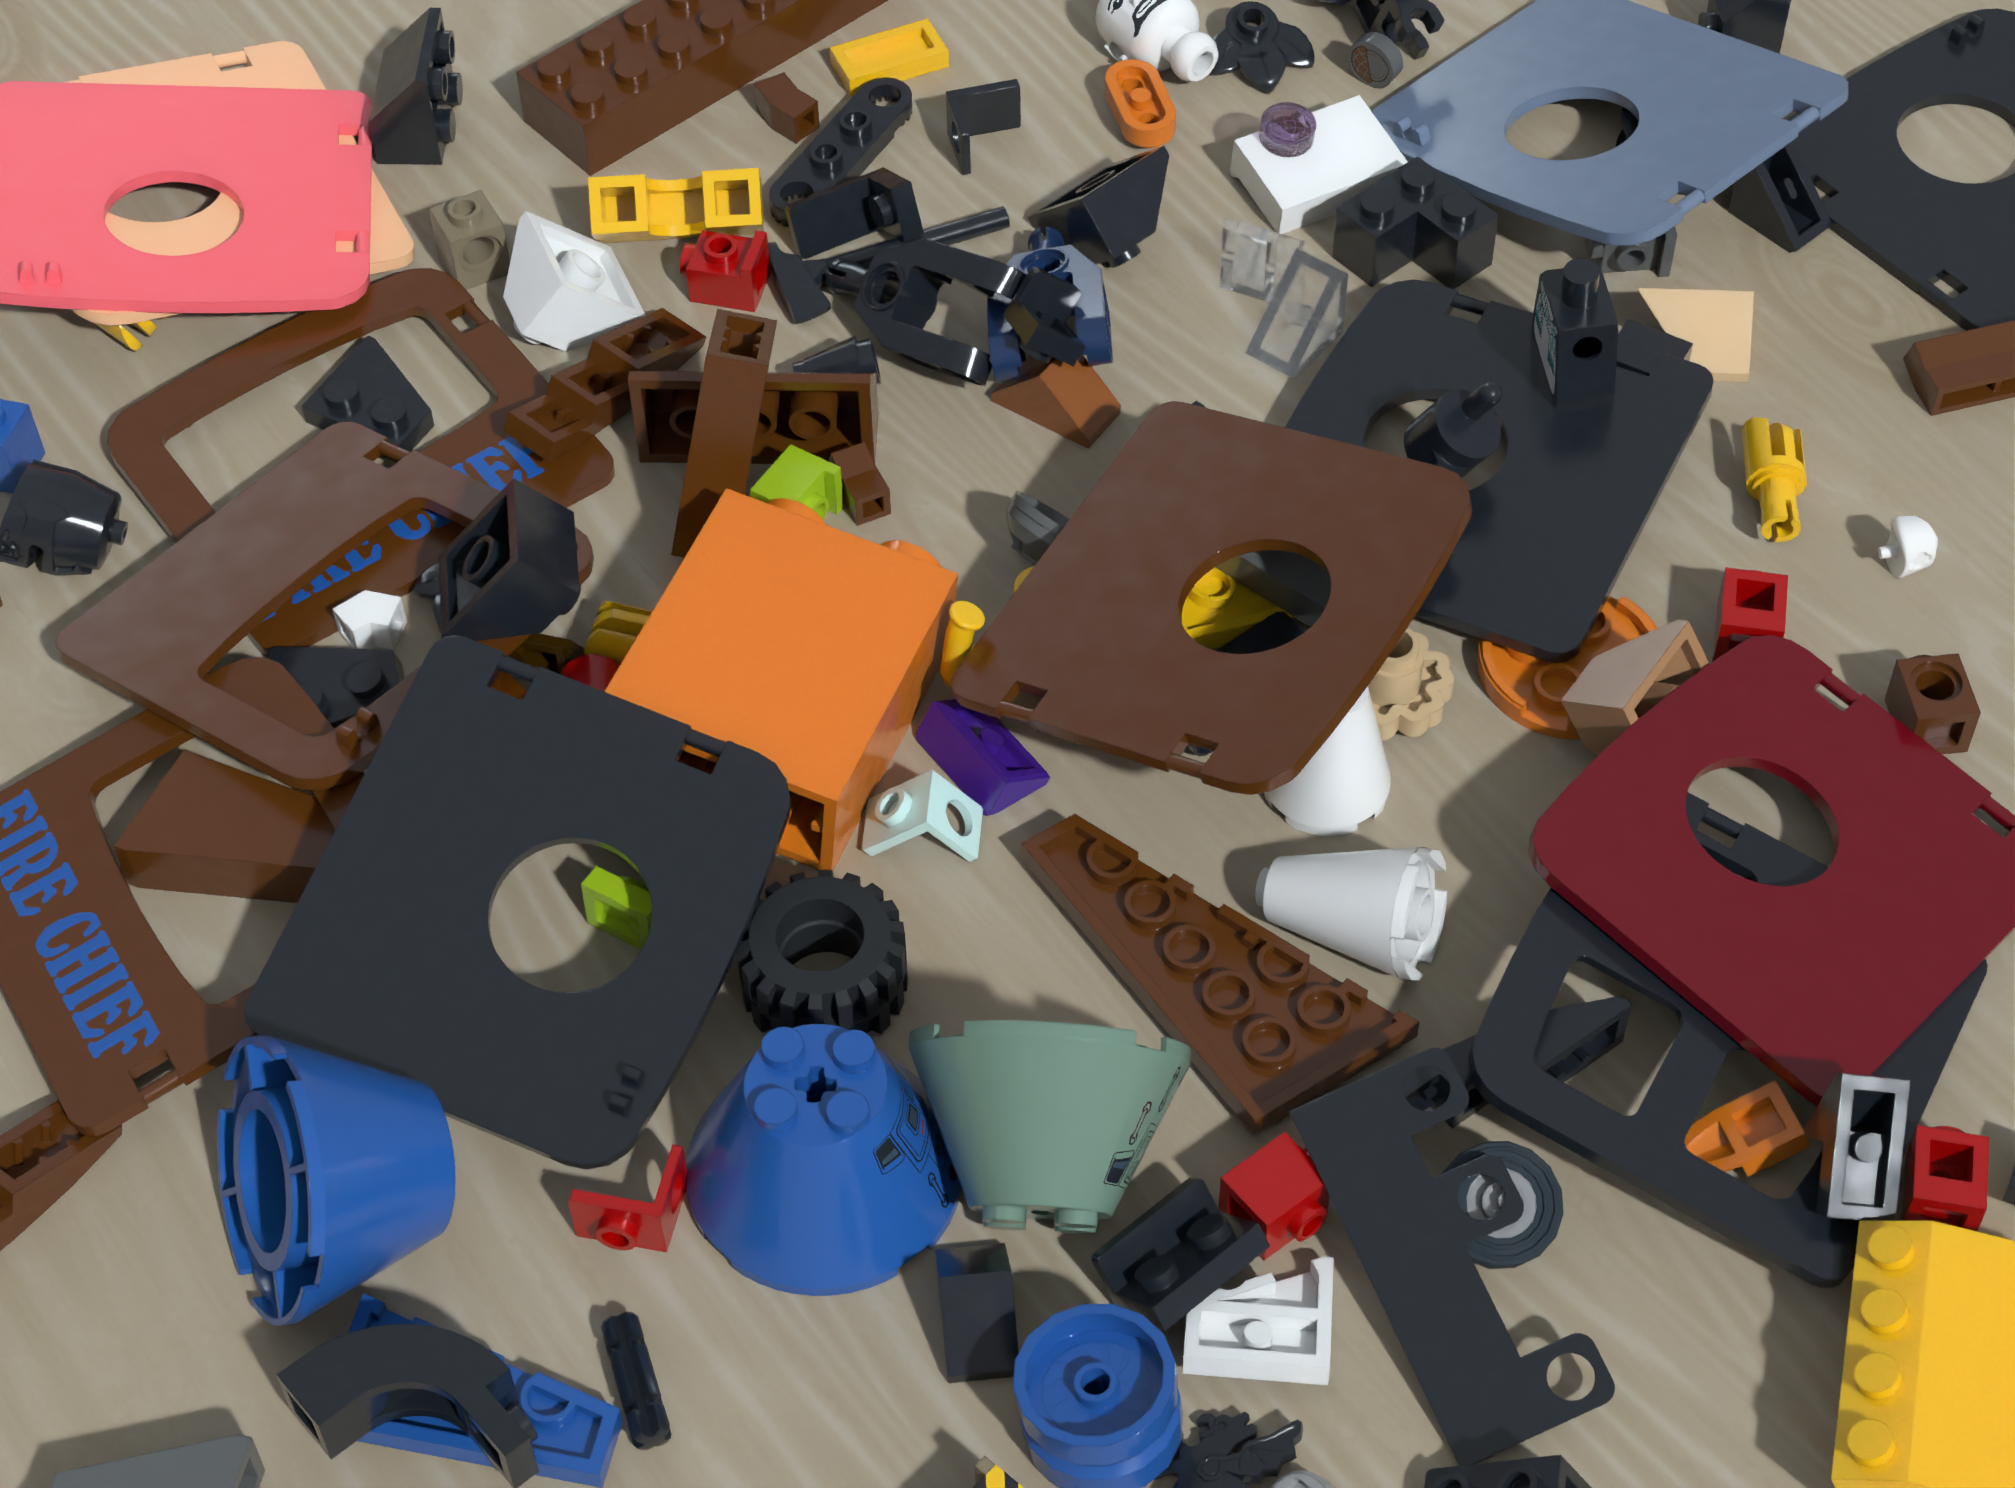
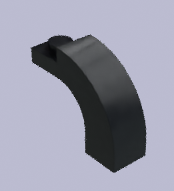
[277,1324,539,1488]

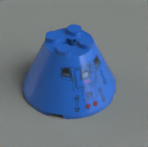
[686,1024,962,1296]

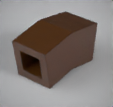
[754,72,820,144]
[829,441,891,526]

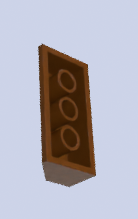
[628,370,879,464]

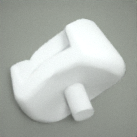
[1878,516,1938,579]

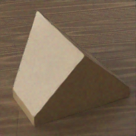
[1637,288,1754,382]

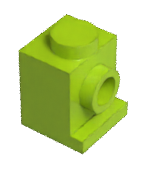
[750,444,844,520]

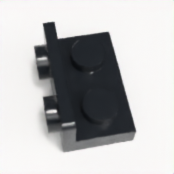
[1091,1177,1270,1331]

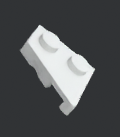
[1182,1257,1334,1385]

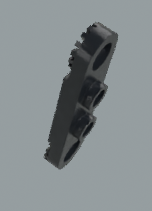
[769,77,913,227]

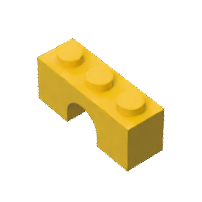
[588,168,765,243]

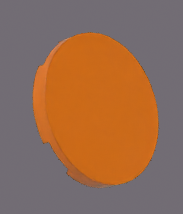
[1477,596,1658,740]

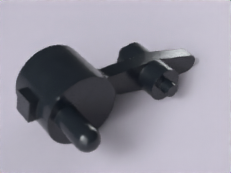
[1404,382,1502,478]

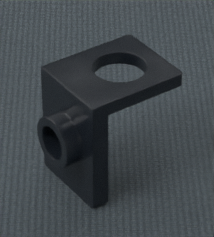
[946,79,1021,175]

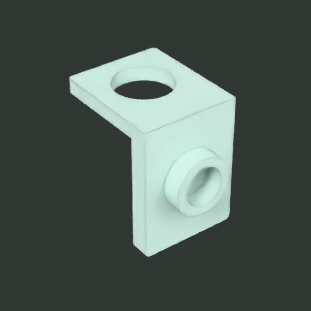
[862,770,983,862]

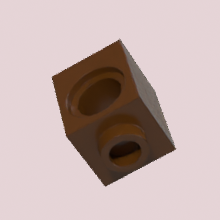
[1884,653,1981,755]

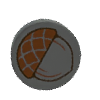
[1347,32,1403,89]

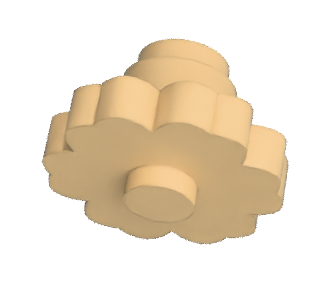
[1368,628,1454,741]

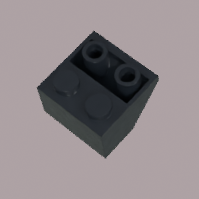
[368,7,463,165]

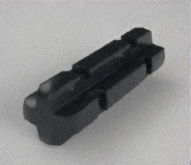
[601,1312,672,1450]

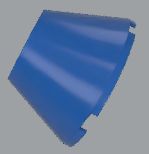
[217,1035,456,1326]

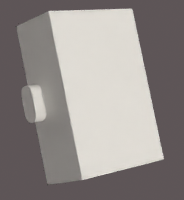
[1229,95,1408,236]

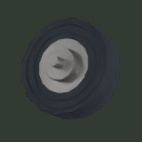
[1442,1141,1564,1269]

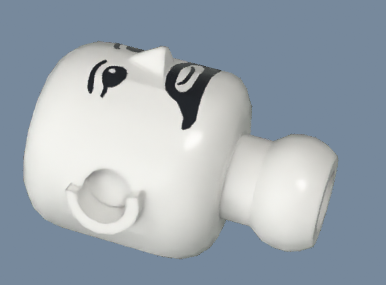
[1095,0,1218,82]

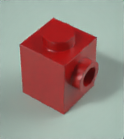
[1218,1131,1329,1261]

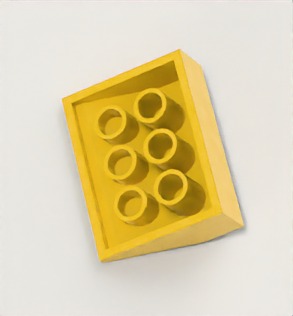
[1831,1221,2015,1488]

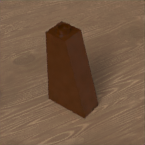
[671,309,777,558]
[114,750,335,903]

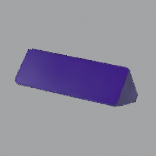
[916,699,1050,816]

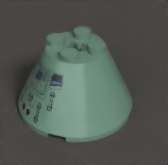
[909,1020,1191,1234]

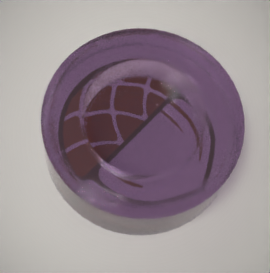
[1259,102,1316,157]

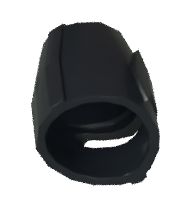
[0,459,128,576]

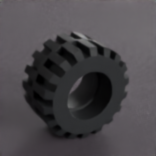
[737,870,908,1034]

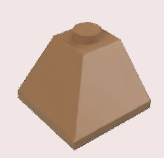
[1561,619,1709,756]

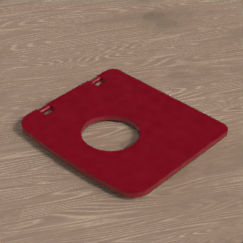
[1528,635,2015,1106]

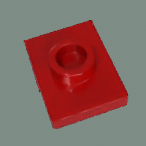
[568,1144,687,1253]

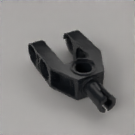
[826,239,1027,387]

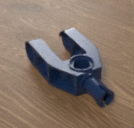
[987,227,1113,382]

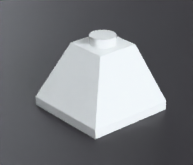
[503,211,645,351]

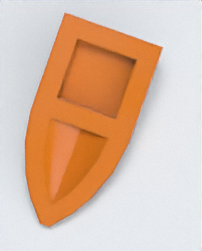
[1684,1080,1811,1177]

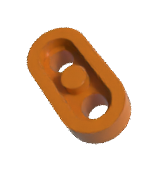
[1105,59,1176,148]

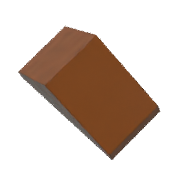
[991,355,1121,449]

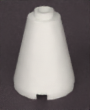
[1264,687,1391,836]
[1255,847,1447,981]

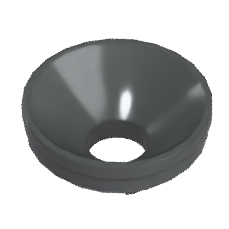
[1006,491,1069,566]

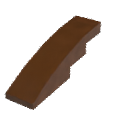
[503,308,706,462]
[0,1100,122,1251]

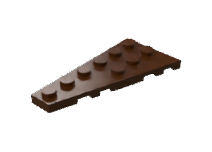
[1021,814,1420,1135]

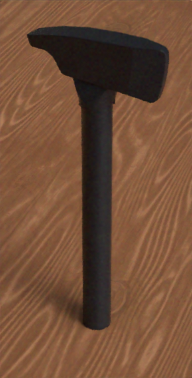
[768,206,1010,324]

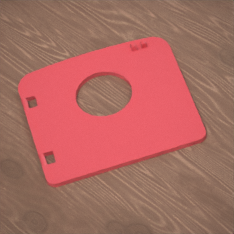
[0,81,372,313]

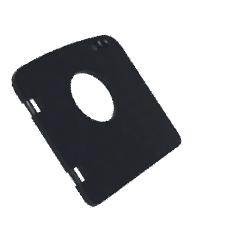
[1787,8,2015,331]
[1285,279,1714,663]
[244,635,791,1170]

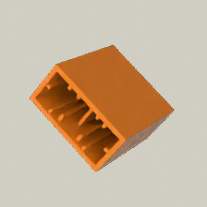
[604,488,958,871]

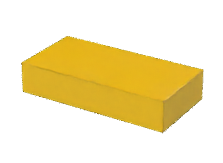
[829,18,949,96]

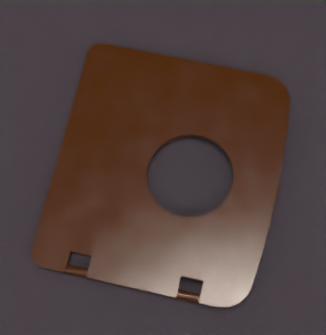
[951,401,1472,795]

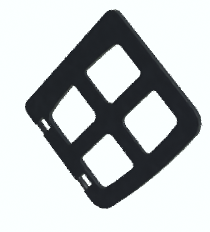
[1468,792,1988,1288]

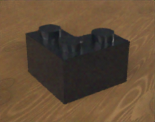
[1332,156,1499,289]

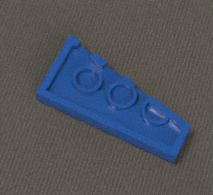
[348,1293,623,1488]

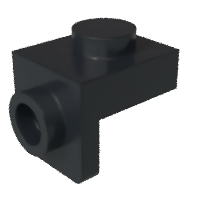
[1003,267,1086,367]

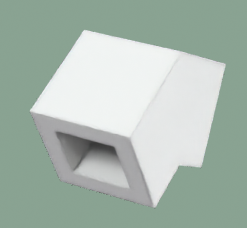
[332,590,407,650]

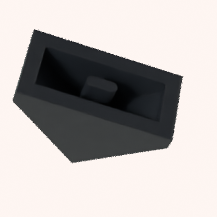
[1728,141,1833,253]
[935,1243,1019,1383]

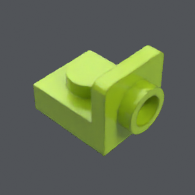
[581,866,652,950]

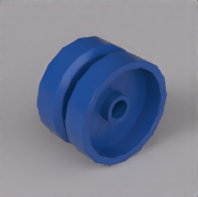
[1013,1304,1183,1488]

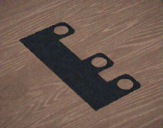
[1289,1048,1615,1466]

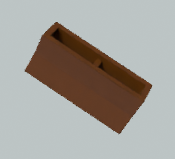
[1903,320,2015,416]

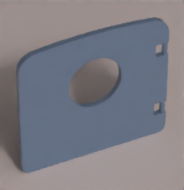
[1372,0,1849,245]

